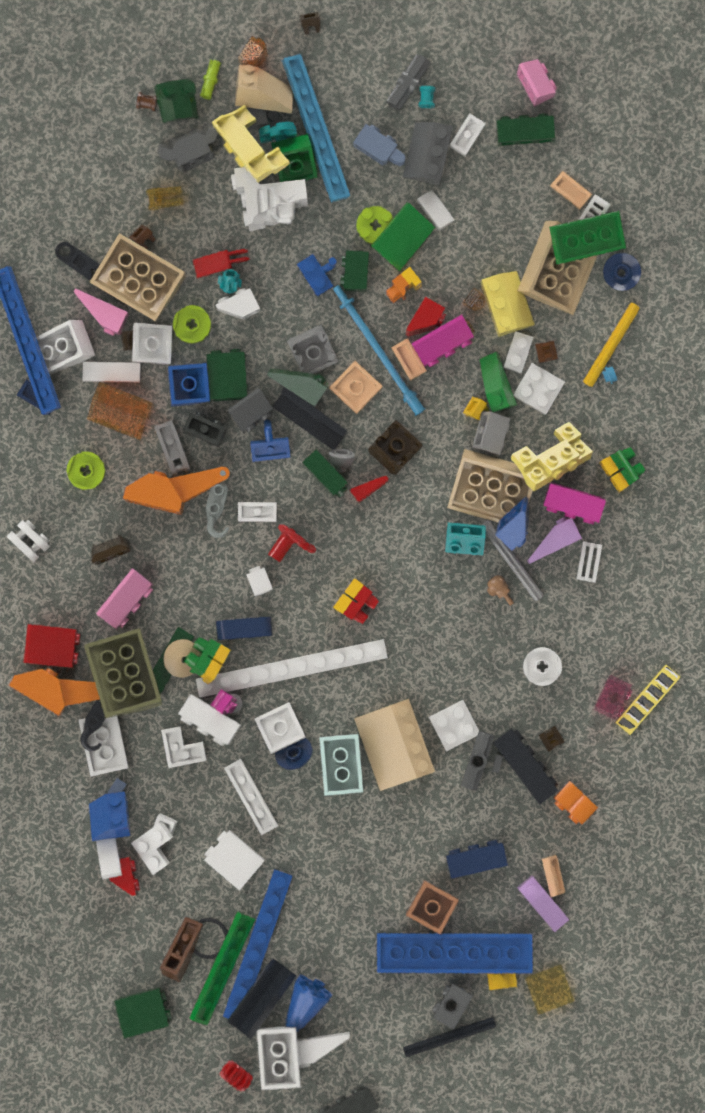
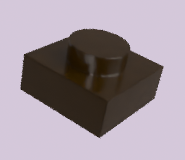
[120,330,133,351]

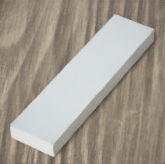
[224,759,278,836]

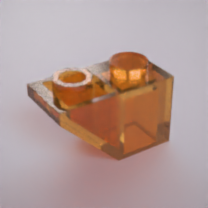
[238,36,268,67]

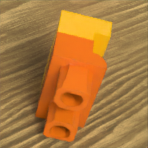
[386,267,422,303]

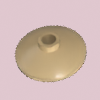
[163,639,200,678]

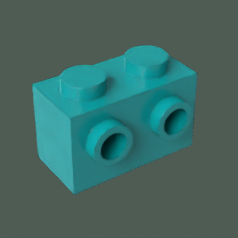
[445,522,486,556]

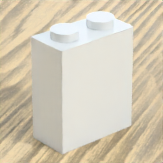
[204,830,265,891]

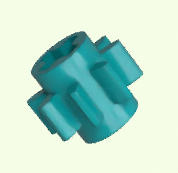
[218,269,242,293]

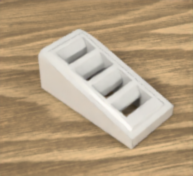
[579,195,611,220]

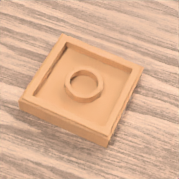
[329,361,383,414]

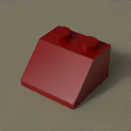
[405,296,446,337]

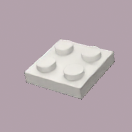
[132,323,172,365]
[514,363,565,415]
[429,700,479,752]
[255,702,306,754]

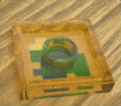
[525,964,575,1015]

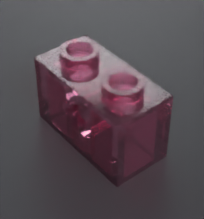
[593,675,633,720]

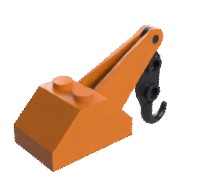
[9,668,106,751]

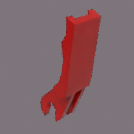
[192,249,250,279]

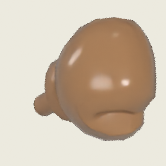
[487,575,514,606]

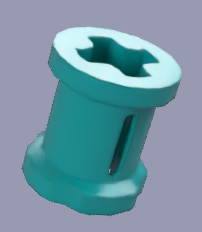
[418,86,436,109]

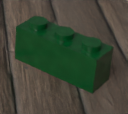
[496,113,555,146]

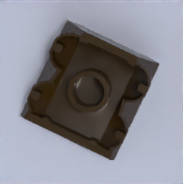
[368,420,423,475]
[91,534,131,565]

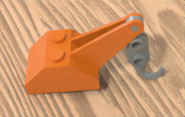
[123,466,230,538]

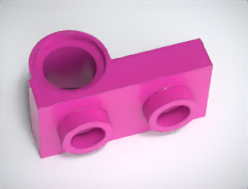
[210,689,237,716]

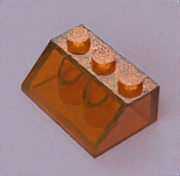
[87,382,154,440]

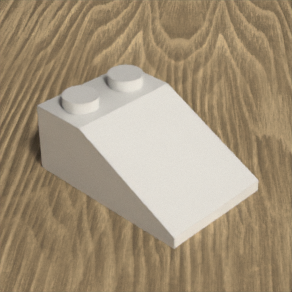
[36,320,95,374]

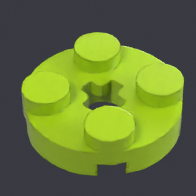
[356,206,393,244]
[173,305,211,344]
[66,451,105,490]

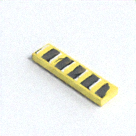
[615,665,680,735]

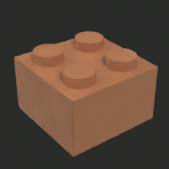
[406,880,459,934]

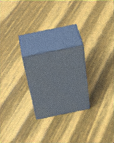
[108,778,127,794]

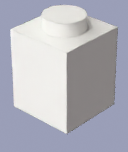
[247,566,273,597]

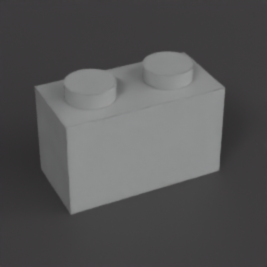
[472,412,510,455]

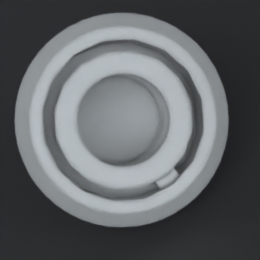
[328,449,355,472]

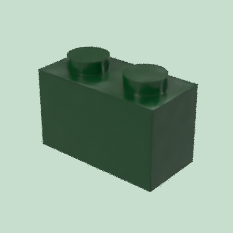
[340,250,369,292]

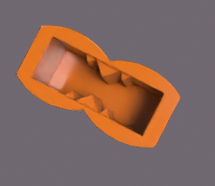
[554,781,598,825]

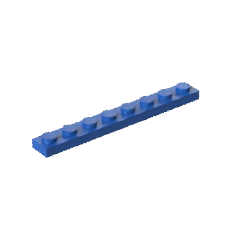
[0,266,61,415]
[223,869,293,1019]

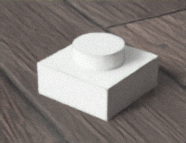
[154,813,177,835]

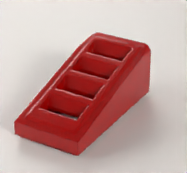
[349,476,389,503]

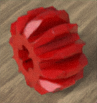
[219,1060,253,1092]

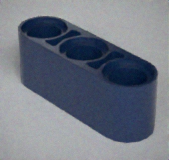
[216,617,273,640]

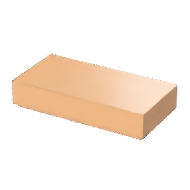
[550,171,592,210]
[391,338,427,381]
[542,855,565,897]

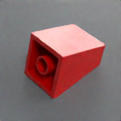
[23,624,81,668]

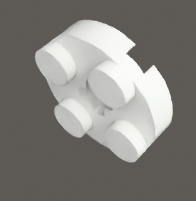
[523,647,562,686]

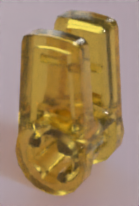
[146,186,184,210]

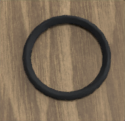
[193,918,228,959]

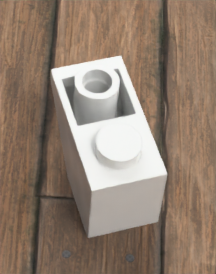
[216,288,260,320]

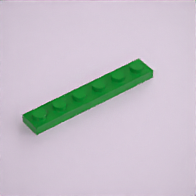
[189,912,255,1025]

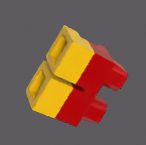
[333,578,379,624]

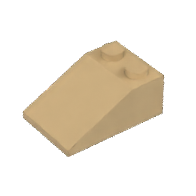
[235,65,293,114]

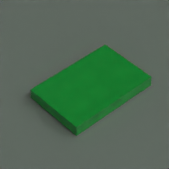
[371,202,436,271]

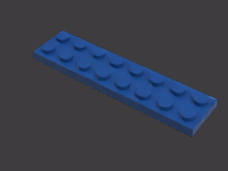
[377,933,533,973]

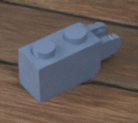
[353,124,406,166]

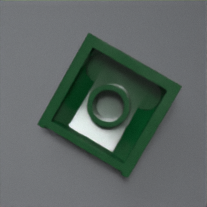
[154,79,199,123]

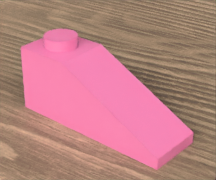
[74,288,129,336]

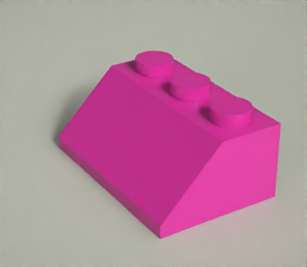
[412,315,474,367]
[543,482,606,525]

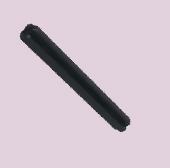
[403,1017,496,1057]

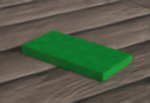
[549,211,626,264]

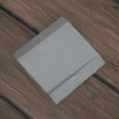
[287,325,338,374]

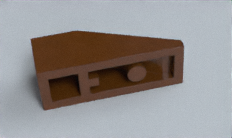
[160,917,203,982]

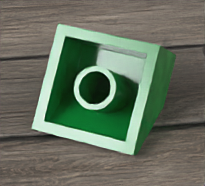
[271,134,318,182]

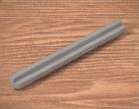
[481,520,543,601]

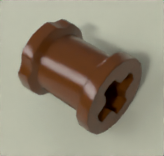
[136,92,157,112]

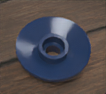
[603,253,641,291]
[275,738,313,770]

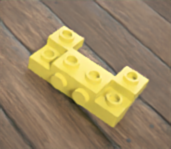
[212,105,290,183]
[511,422,593,491]

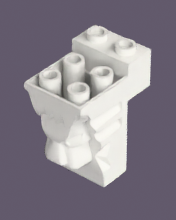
[231,167,308,231]

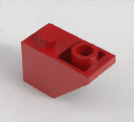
[109,856,140,896]

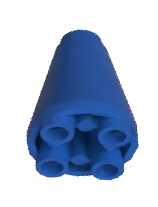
[285,975,332,1032]

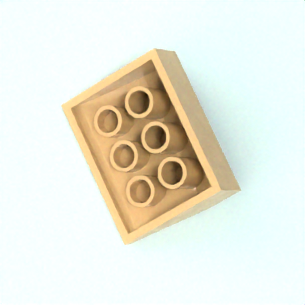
[517,221,597,315]
[90,233,186,322]
[447,449,533,523]
[354,699,435,791]

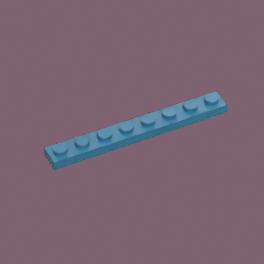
[282,54,350,202]

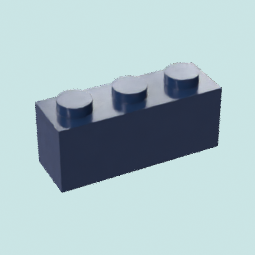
[446,840,508,879]

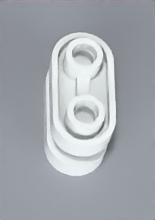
[7,520,50,562]

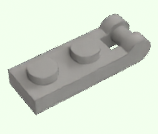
[154,420,191,477]

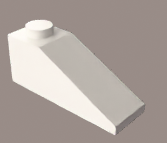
[297,1032,350,1068]

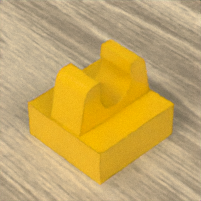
[463,397,489,420]

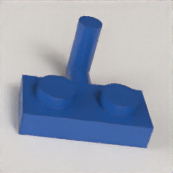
[297,254,337,297]
[250,420,291,462]

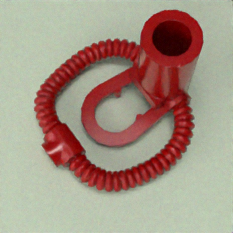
[268,524,316,562]

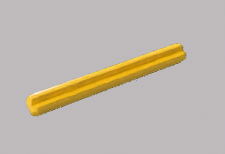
[583,303,640,387]

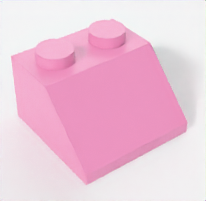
[517,59,557,107]

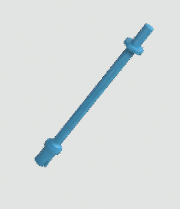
[333,285,426,416]

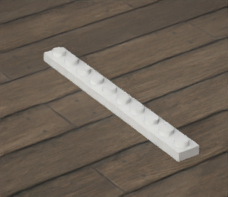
[196,639,388,698]

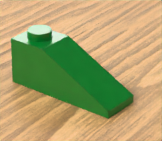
[479,352,517,413]

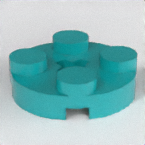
[258,122,297,143]

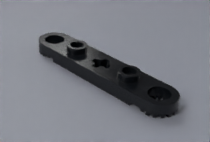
[55,242,127,305]

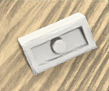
[417,190,454,231]

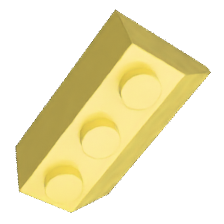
[481,271,534,337]

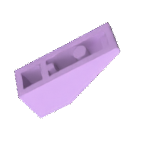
[527,517,582,564]
[517,875,569,932]

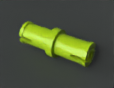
[200,60,221,100]

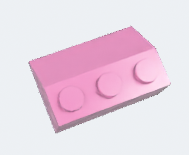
[96,568,153,629]

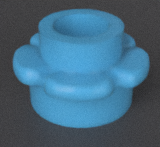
[602,366,618,384]

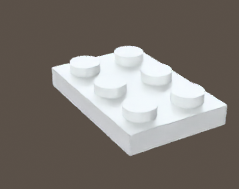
[79,716,129,776]

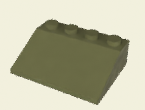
[84,628,162,718]

